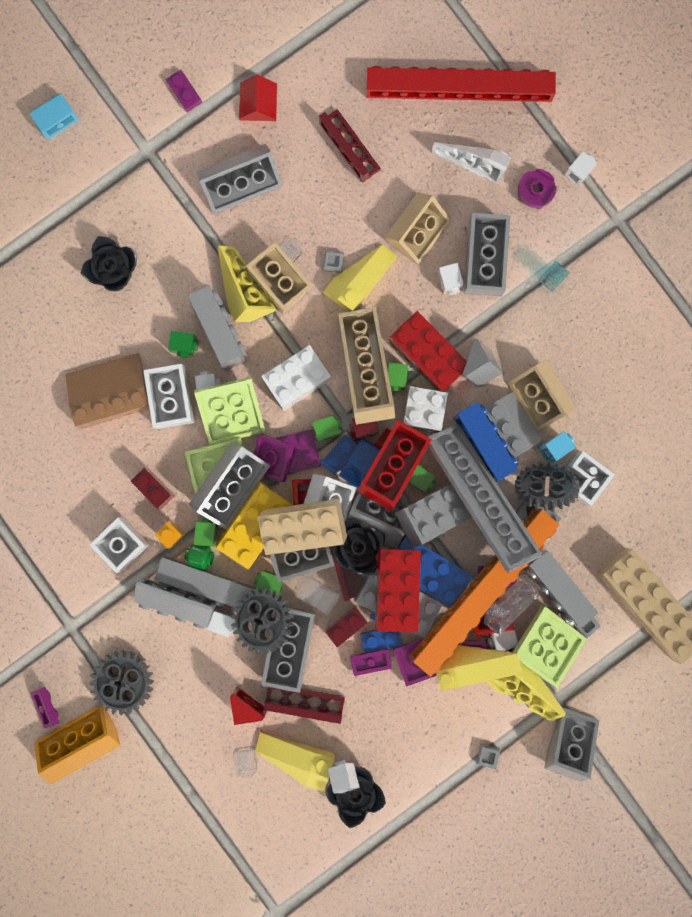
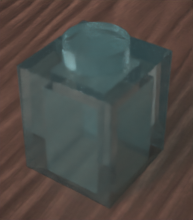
[539,260,570,292]

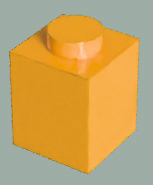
[155,521,186,549]

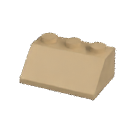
[385,192,451,265]
[246,242,313,314]
[508,360,576,431]

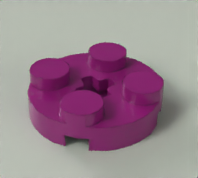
[517,169,557,209]

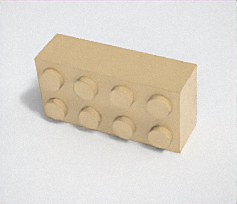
[257,499,347,555]

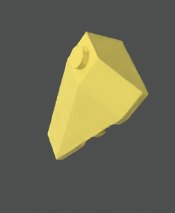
[323,244,397,312]
[218,245,276,322]
[436,644,522,691]
[486,651,566,721]
[255,731,335,791]

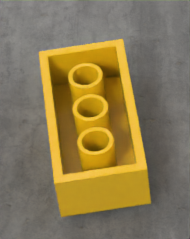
[215,481,293,570]

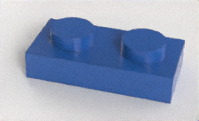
[321,434,358,475]
[361,630,402,653]

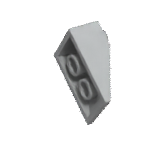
[544,707,599,782]

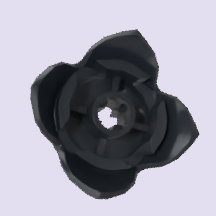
[80,236,137,292]
[333,519,385,575]
[326,767,386,828]

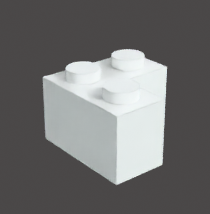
[567,451,615,506]

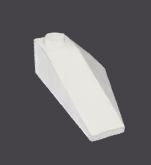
[432,142,511,185]

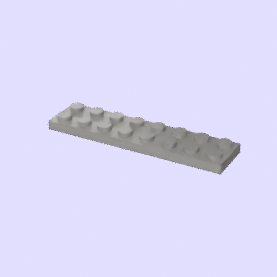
[428,424,542,573]

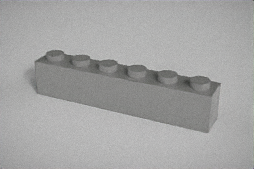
[154,557,269,612]

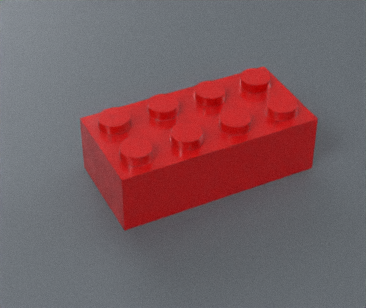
[389,311,467,392]
[357,420,432,511]
[375,549,421,632]

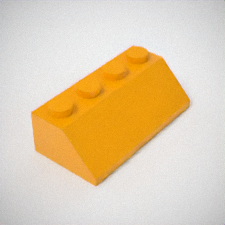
[34,705,120,784]

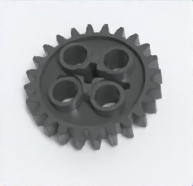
[515,463,580,511]
[231,588,294,654]
[89,650,154,716]

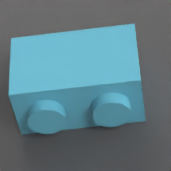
[29,94,79,140]
[537,431,576,463]

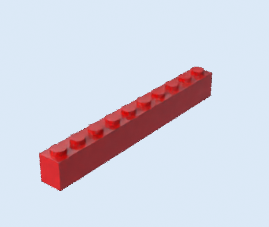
[366,66,556,102]

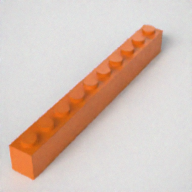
[409,507,559,677]

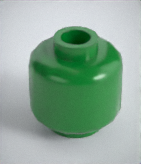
[184,544,215,571]

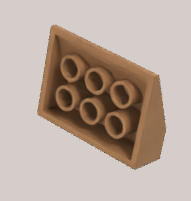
[65,353,150,429]

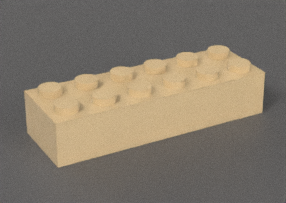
[338,307,395,425]
[597,548,692,665]

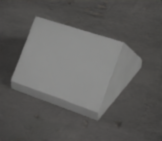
[463,339,503,387]

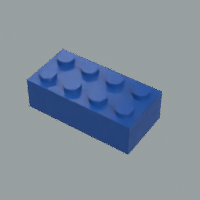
[453,402,518,482]
[397,534,473,608]

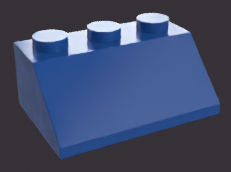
[338,438,380,488]

